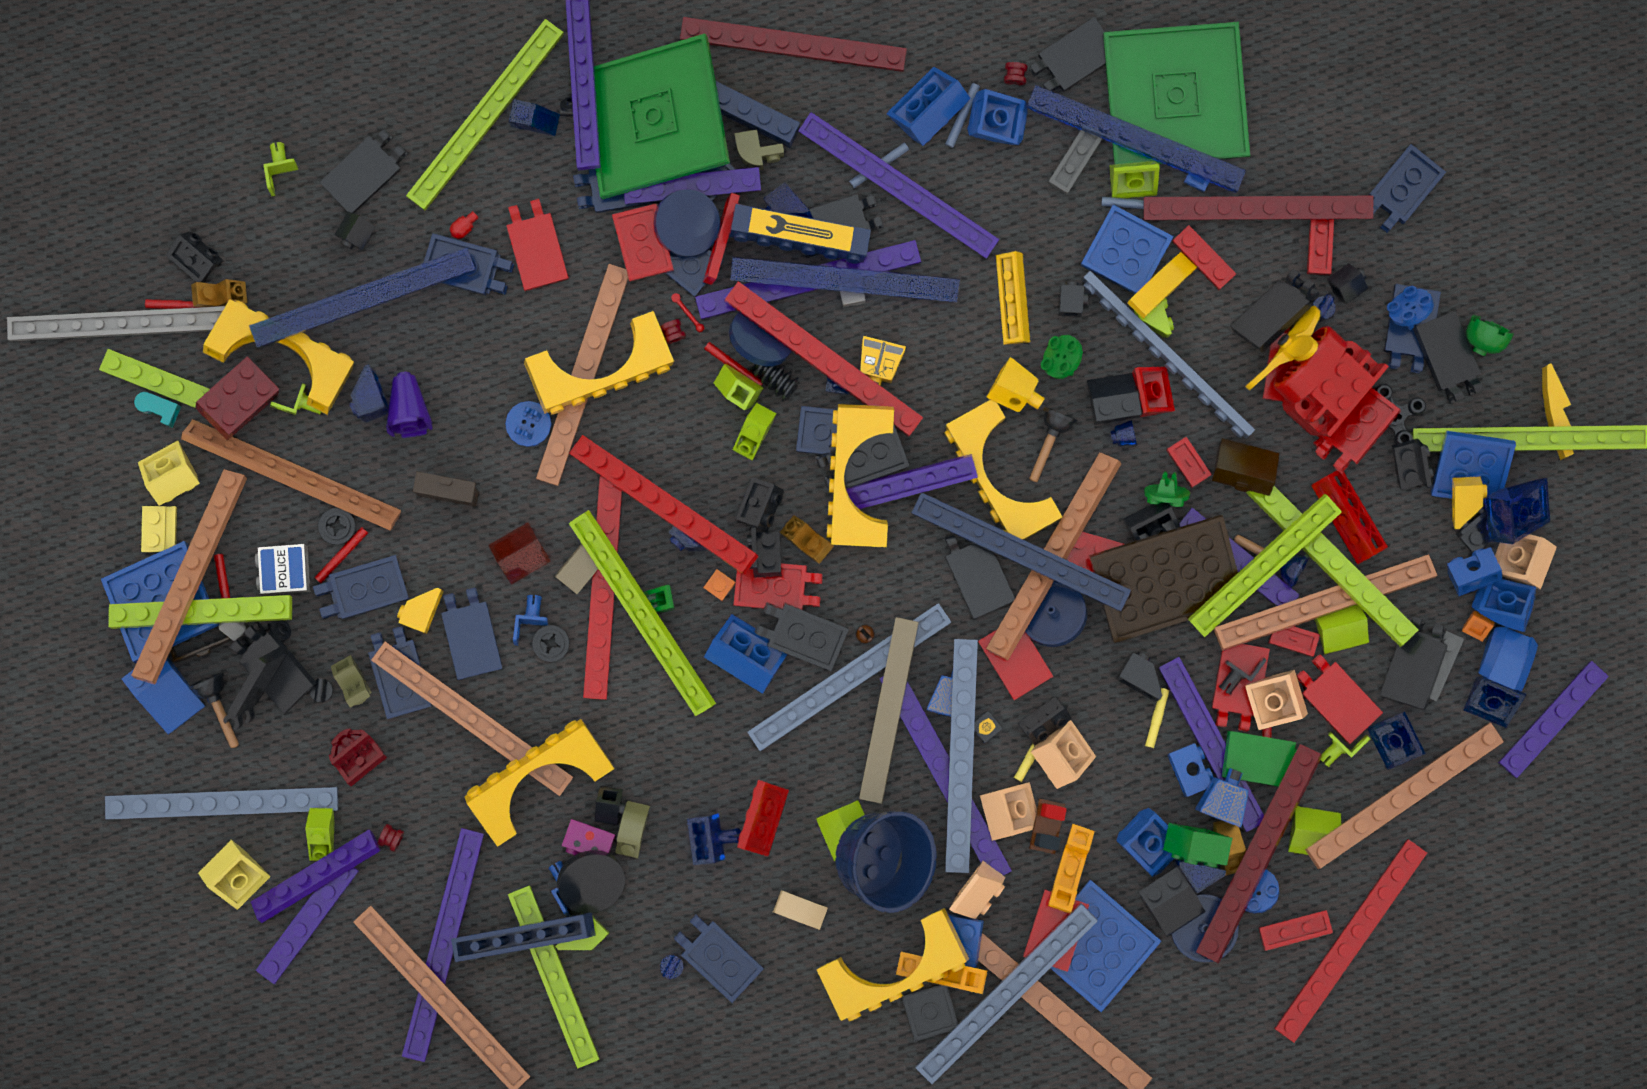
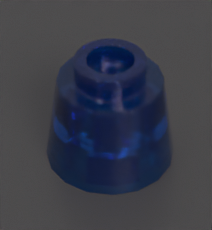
[1111,420,1137,446]

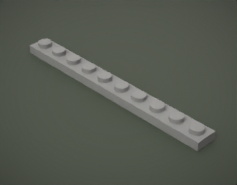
[7,306,225,341]

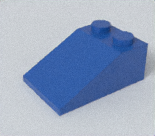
[122,657,205,735]

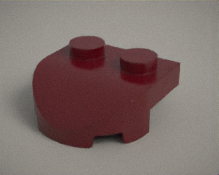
[329,729,387,786]

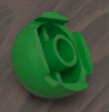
[1466,314,1514,356]

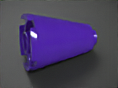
[386,372,433,438]

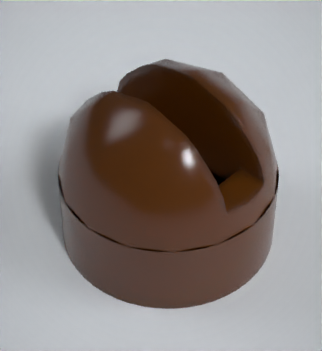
[856,625,874,644]

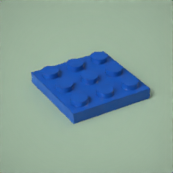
[1081,205,1173,294]
[1431,431,1516,506]

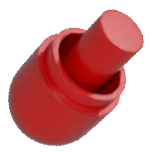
[450,211,478,239]

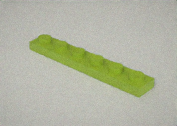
[99,349,210,408]

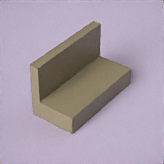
[555,543,598,594]

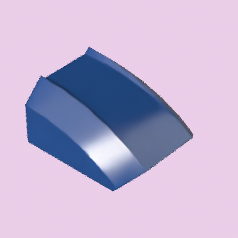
[967,89,1028,145]
[1471,579,1536,632]
[1478,627,1538,691]
[1116,808,1175,877]

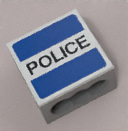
[255,544,310,595]

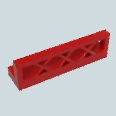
[1311,471,1388,565]

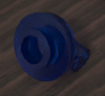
[1313,294,1336,319]
[660,955,684,980]

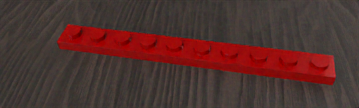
[724,281,923,437]
[569,435,758,575]
[583,476,622,700]
[1274,839,1427,1043]

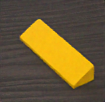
[996,251,1030,345]

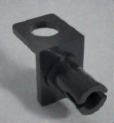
[1219,657,1267,695]

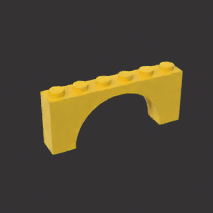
[203,299,354,415]
[524,311,674,415]
[944,400,1062,540]
[827,404,894,547]
[464,719,614,847]
[817,908,969,1022]

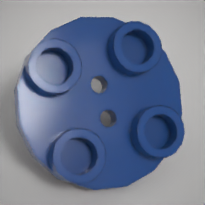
[1387,286,1434,330]
[505,401,551,447]
[1245,869,1280,913]

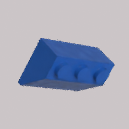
[886,67,971,146]
[704,614,788,694]

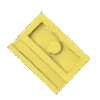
[141,506,177,553]

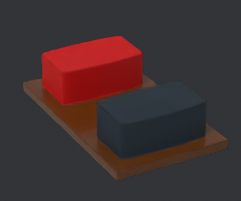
[1029,798,1067,854]

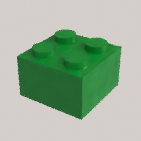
[1163,823,1233,868]

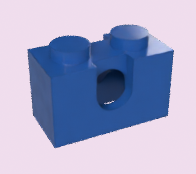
[1447,547,1502,596]
[1167,743,1214,797]

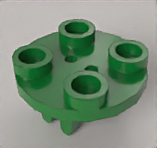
[1041,335,1083,379]
[1144,471,1190,507]

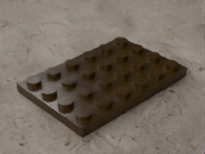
[1089,515,1246,643]

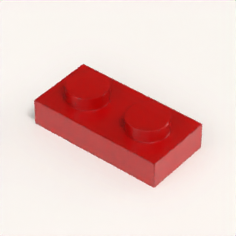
[1166,437,1212,488]
[1268,626,1320,657]

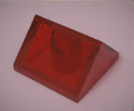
[489,522,551,585]

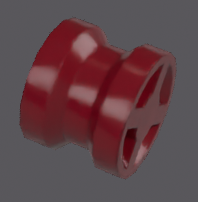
[1004,62,1028,86]
[660,319,686,345]
[378,824,404,852]

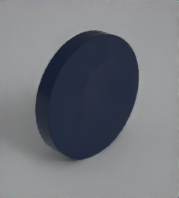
[654,189,720,256]
[729,312,792,366]
[1025,581,1087,647]
[1171,894,1239,962]

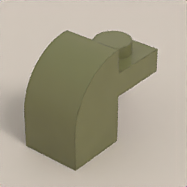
[735,130,784,170]
[331,655,372,708]
[615,801,650,858]

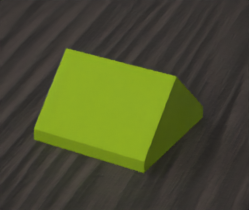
[1109,161,1160,198]
[1315,604,1369,654]
[816,801,865,861]
[1288,806,1341,855]

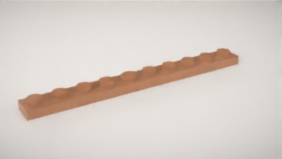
[536,264,628,486]
[181,420,401,530]
[986,453,1121,661]
[131,469,247,685]
[1214,554,1437,651]
[371,642,573,796]
[1305,723,1504,869]
[353,905,530,1089]
[978,933,1152,1089]

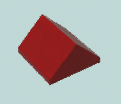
[1132,367,1175,417]

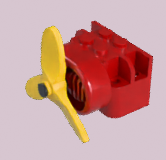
[1245,306,1389,437]

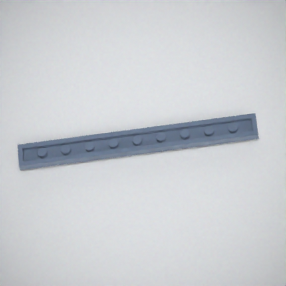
[1082,271,1255,439]
[747,603,951,751]
[945,639,978,873]
[105,787,339,819]
[915,903,1098,1084]

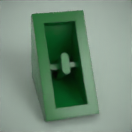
[643,585,675,613]

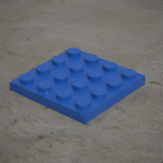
[101,541,219,663]
[1050,880,1161,1012]

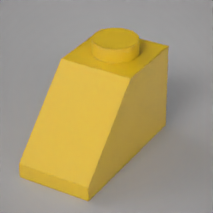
[1452,477,1487,529]
[397,588,444,634]

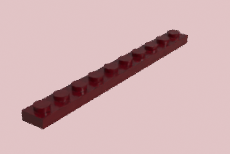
[680,17,907,72]
[1143,196,1373,221]
[1196,744,1322,964]

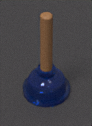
[1234,535,1309,589]

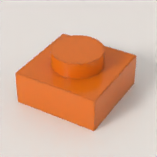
[703,569,736,601]
[1462,610,1495,642]

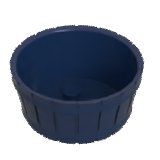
[835,811,937,913]

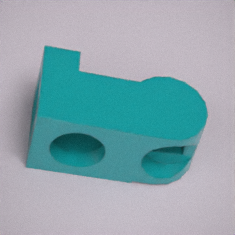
[134,392,181,428]

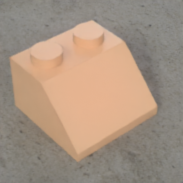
[1495,529,1557,589]
[1245,670,1308,730]
[1031,720,1096,789]
[980,782,1037,841]
[950,861,1005,919]

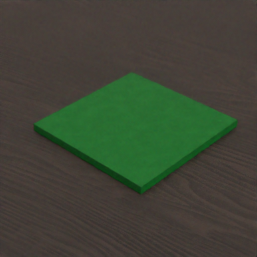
[1103,22,1250,164]
[594,34,730,199]

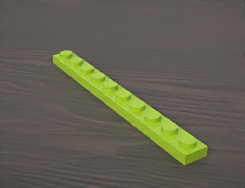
[406,19,564,211]
[1413,425,1647,452]
[1246,486,1418,647]
[569,510,716,716]

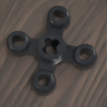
[1375,384,1426,444]

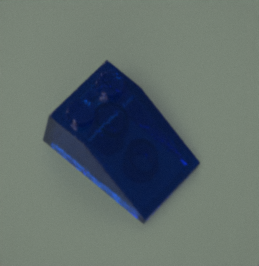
[1485,478,1550,544]

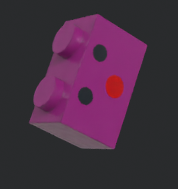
[562,819,616,855]

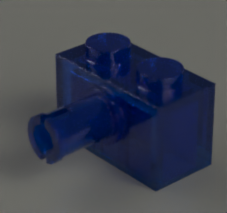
[687,813,741,865]

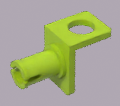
[263,142,298,196]
[270,383,321,415]
[1321,731,1370,767]

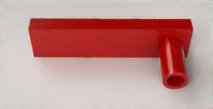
[703,193,742,285]

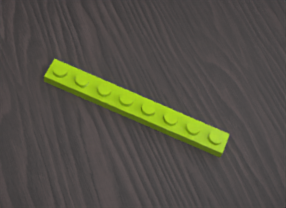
[1188,494,1342,637]
[109,595,292,629]
[508,885,600,1069]

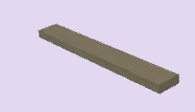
[859,617,919,804]

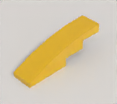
[1127,252,1197,319]
[1542,363,1574,460]

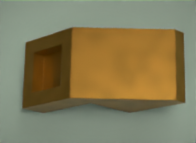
[191,279,247,307]
[780,515,834,564]
[1213,820,1246,876]

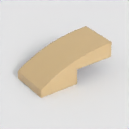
[773,890,828,930]

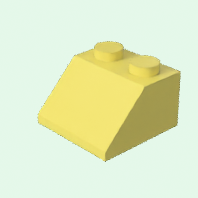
[138,441,200,506]
[198,840,270,910]

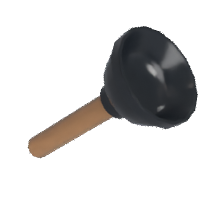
[1030,407,1078,482]
[189,672,239,748]

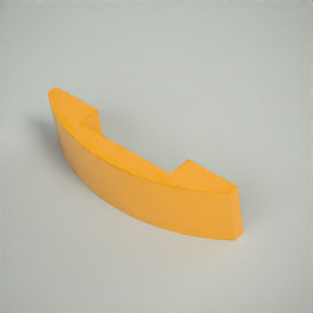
[1048,824,1095,914]
[896,952,987,994]

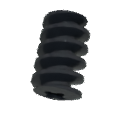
[749,364,799,402]

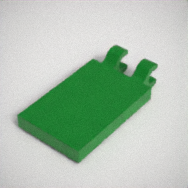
[1222,731,1297,787]

